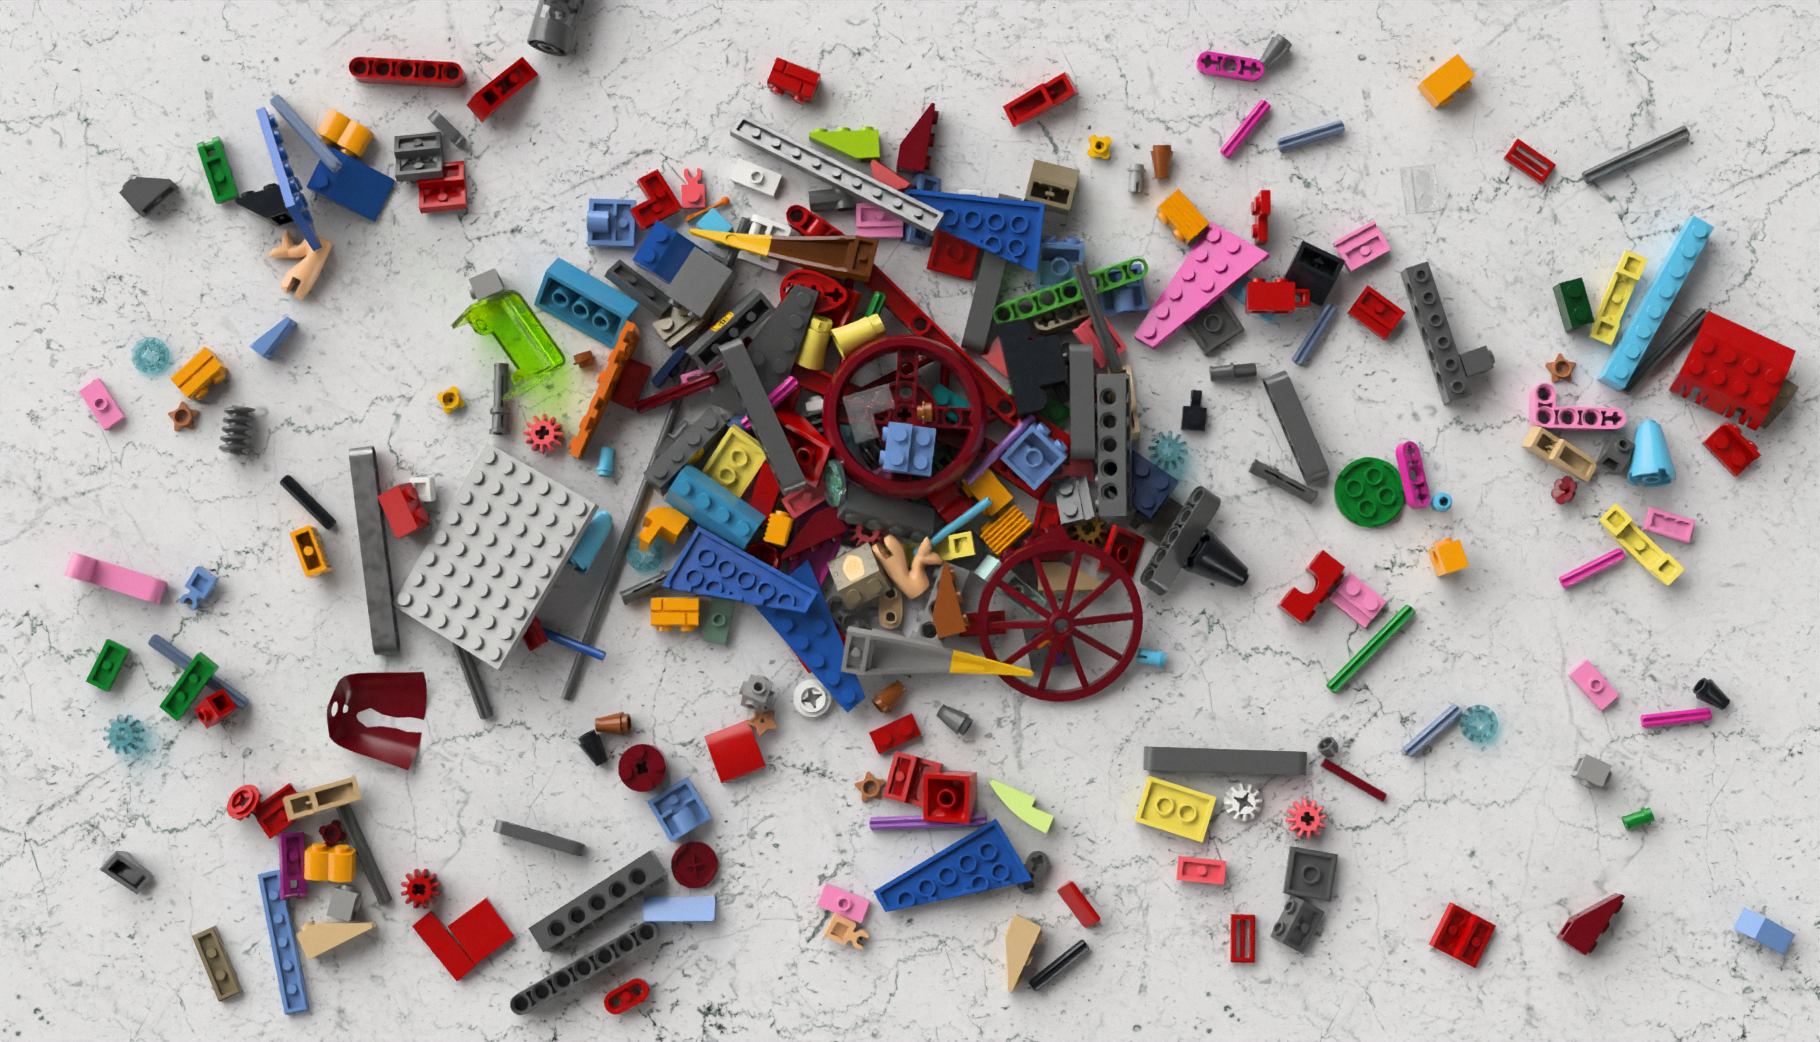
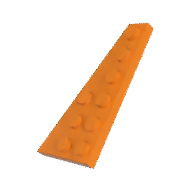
[569,320,642,460]

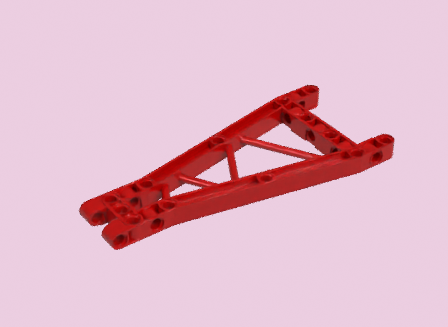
[708,205,1070,501]

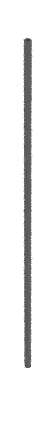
[561,217,750,701]

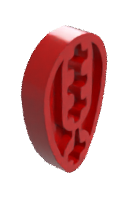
[780,269,849,314]

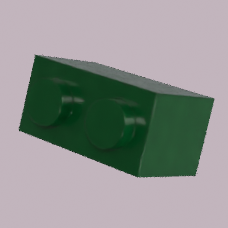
[1553,277,1595,332]

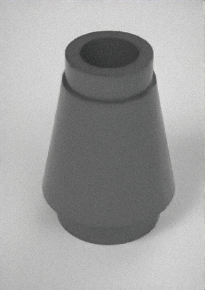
[1259,34,1292,69]
[936,704,973,736]

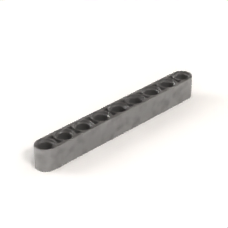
[349,446,400,656]

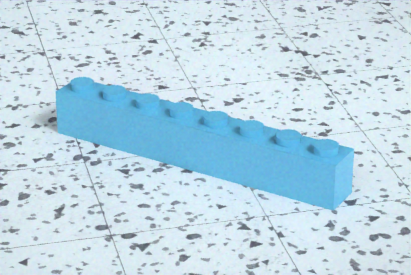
[1597,216,1714,391]

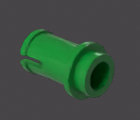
[1621,807,1655,831]

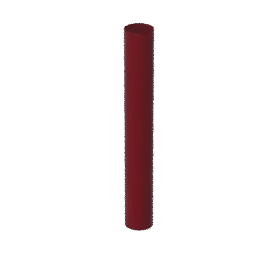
[1320,758,1387,802]

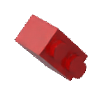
[1245,278,1310,314]

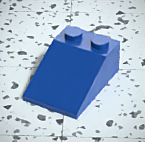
[307,146,395,222]
[633,220,708,285]

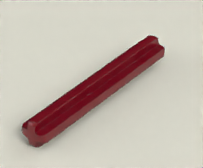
[635,372,720,414]

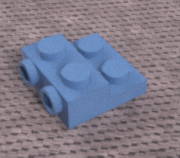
[1035,235,1085,291]
[879,422,936,477]
[1000,422,1068,491]

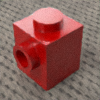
[194,688,237,729]

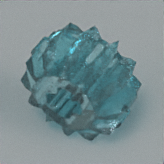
[1148,431,1188,471]
[103,715,145,754]

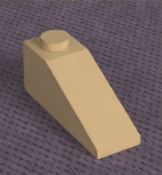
[296,920,378,960]

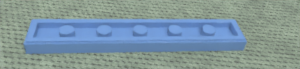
[258,870,310,1015]

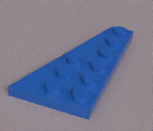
[662,526,819,614]
[755,559,865,713]

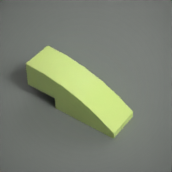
[989,779,1054,834]

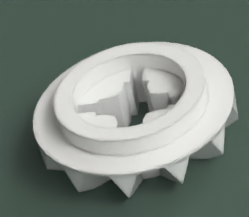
[793,679,831,717]
[1224,783,1262,821]

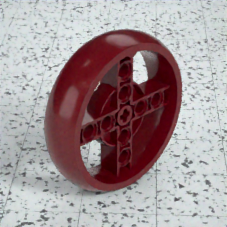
[822,334,987,499]

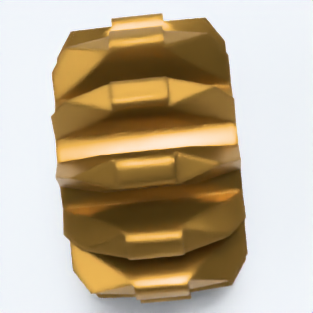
[1068,513,1108,547]

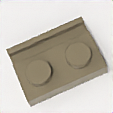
[651,306,709,351]

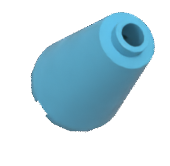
[1627,420,1676,487]
[566,510,613,575]

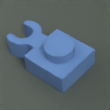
[180,566,219,611]

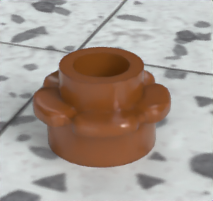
[573,350,595,369]
[917,401,933,424]

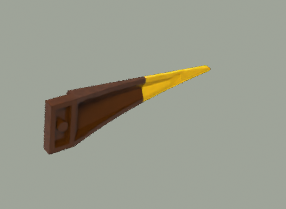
[689,229,879,283]

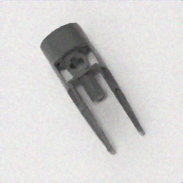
[527,0,585,56]

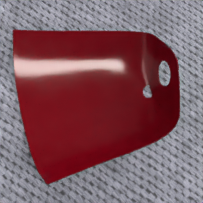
[327,672,427,770]

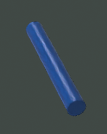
[542,627,606,661]

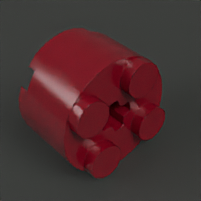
[618,744,668,792]

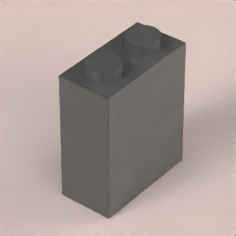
[664,247,738,322]

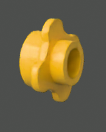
[1087,135,1112,159]
[437,387,465,414]

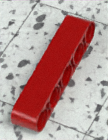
[349,57,466,88]

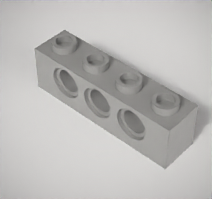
[910,561,970,646]

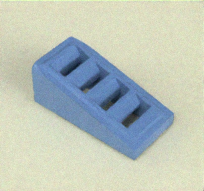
[249,316,297,360]

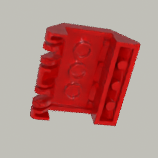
[1668,311,1796,431]

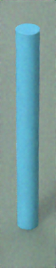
[912,496,993,556]

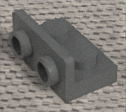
[1271,895,1325,954]

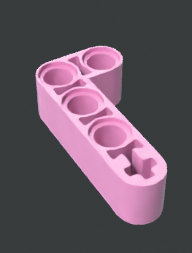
[1529,383,1626,432]
[64,552,167,604]

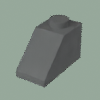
[119,177,179,217]

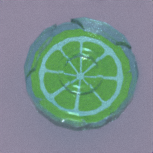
[822,459,846,507]

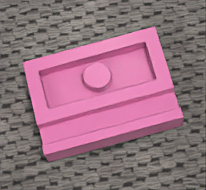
[856,203,903,238]
[1333,220,1391,273]
[1328,572,1386,628]

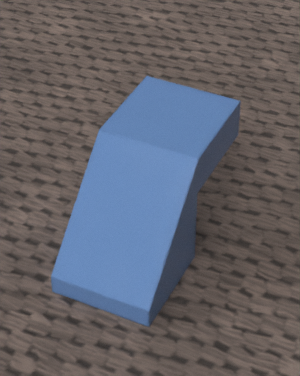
[1733,908,1795,956]

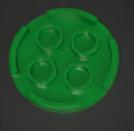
[1334,457,1405,528]

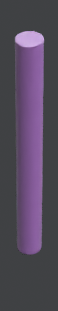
[964,414,1036,485]

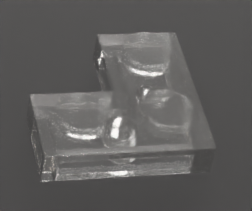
[842,384,895,444]

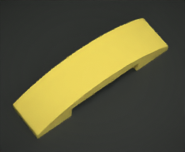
[1589,250,1648,346]
[1599,503,1685,586]
[884,531,976,568]

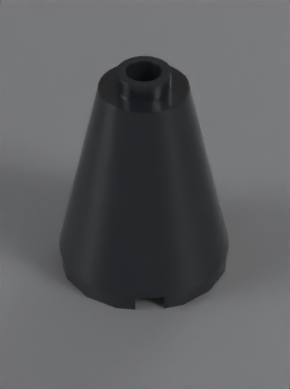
[1182,529,1249,588]

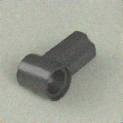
[808,187,856,212]

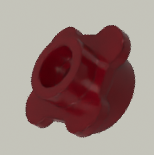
[319,820,347,847]

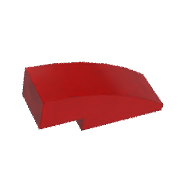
[1003,72,1079,127]

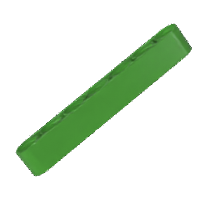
[993,256,1148,323]

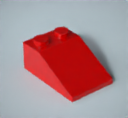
[775,408,832,488]

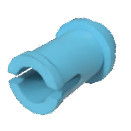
[596,447,615,478]
[1431,493,1452,511]
[1136,648,1167,668]

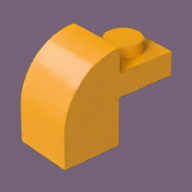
[638,507,689,553]

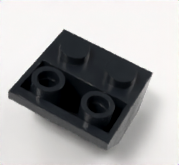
[235,183,294,227]
[1284,241,1345,307]

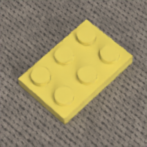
[701,424,767,499]
[1134,776,1217,843]

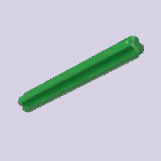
[1326,605,1416,693]

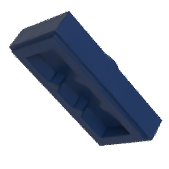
[651,346,688,389]

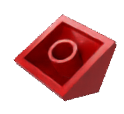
[1096,525,1145,579]

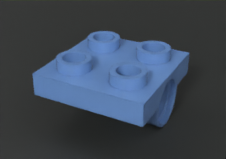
[587,198,637,248]
[1095,264,1148,317]
[647,777,712,842]

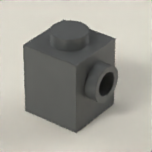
[1459,346,1495,378]
[1596,433,1635,476]

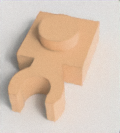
[824,913,869,949]

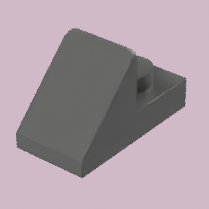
[100,851,153,894]

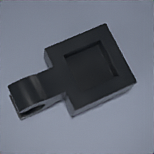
[1181,390,1207,432]

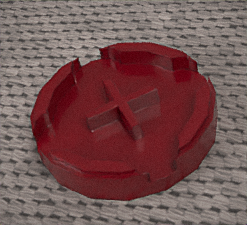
[671,841,718,888]

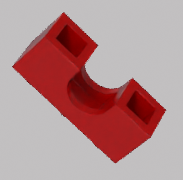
[1277,550,1345,624]

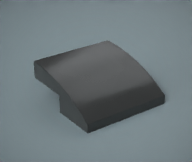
[394,132,443,182]

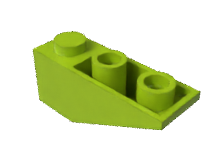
[809,126,880,163]

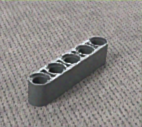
[1068,344,1095,459]
[1263,370,1330,484]
[1140,486,1221,595]

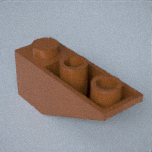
[932,562,969,639]

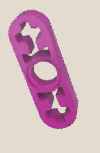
[1196,51,1264,82]
[1395,441,1430,510]

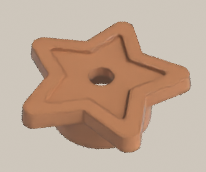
[1545,353,1576,382]
[168,401,199,431]
[747,710,777,736]
[855,771,885,802]

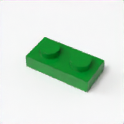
[86,639,131,692]

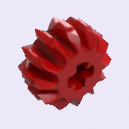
[401,869,442,909]

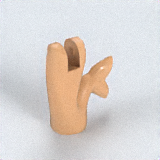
[268,230,332,300]
[872,534,943,599]

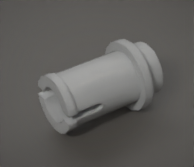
[1127,163,1146,193]

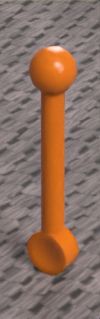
[685,197,730,222]

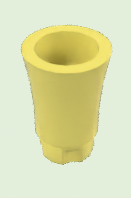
[794,314,833,370]
[830,314,886,360]

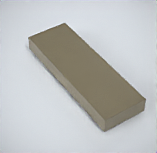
[192,926,243,1002]

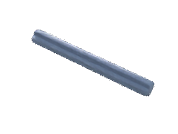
[270,94,342,173]
[148,634,249,709]

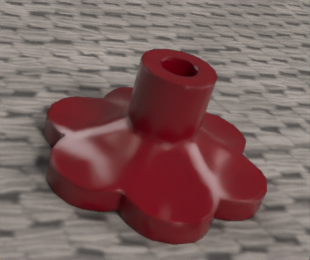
[1551,476,1577,505]

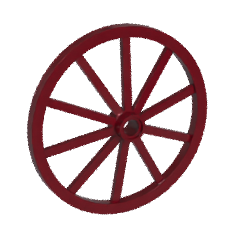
[977,539,1143,702]

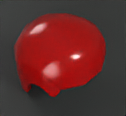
[746,542,782,570]

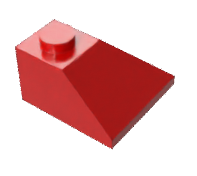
[923,771,977,824]

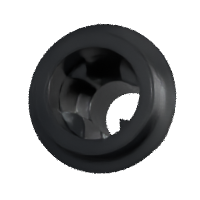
[1693,678,1730,710]
[578,729,608,766]

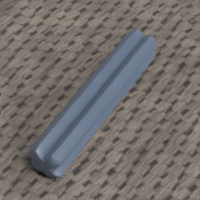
[1277,120,1345,152]
[1292,303,1337,366]
[1403,704,1462,757]

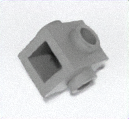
[739,674,775,713]

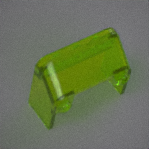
[451,290,566,401]

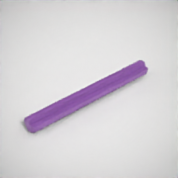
[869,813,987,830]

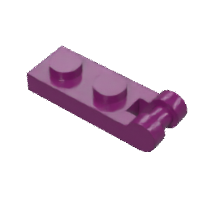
[278,832,307,900]

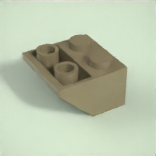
[1024,159,1080,216]

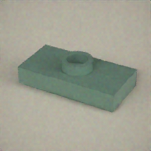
[703,597,735,645]

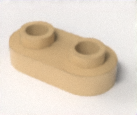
[879,582,902,629]

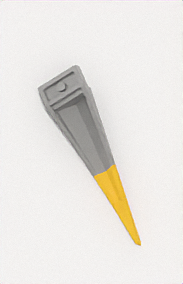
[841,626,1034,676]

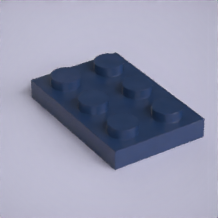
[1094,449,1179,520]

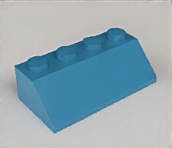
[534,257,639,350]
[664,463,766,551]

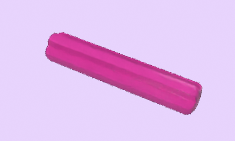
[1220,100,1271,159]
[741,376,799,430]
[1559,548,1626,588]
[1640,708,1712,728]

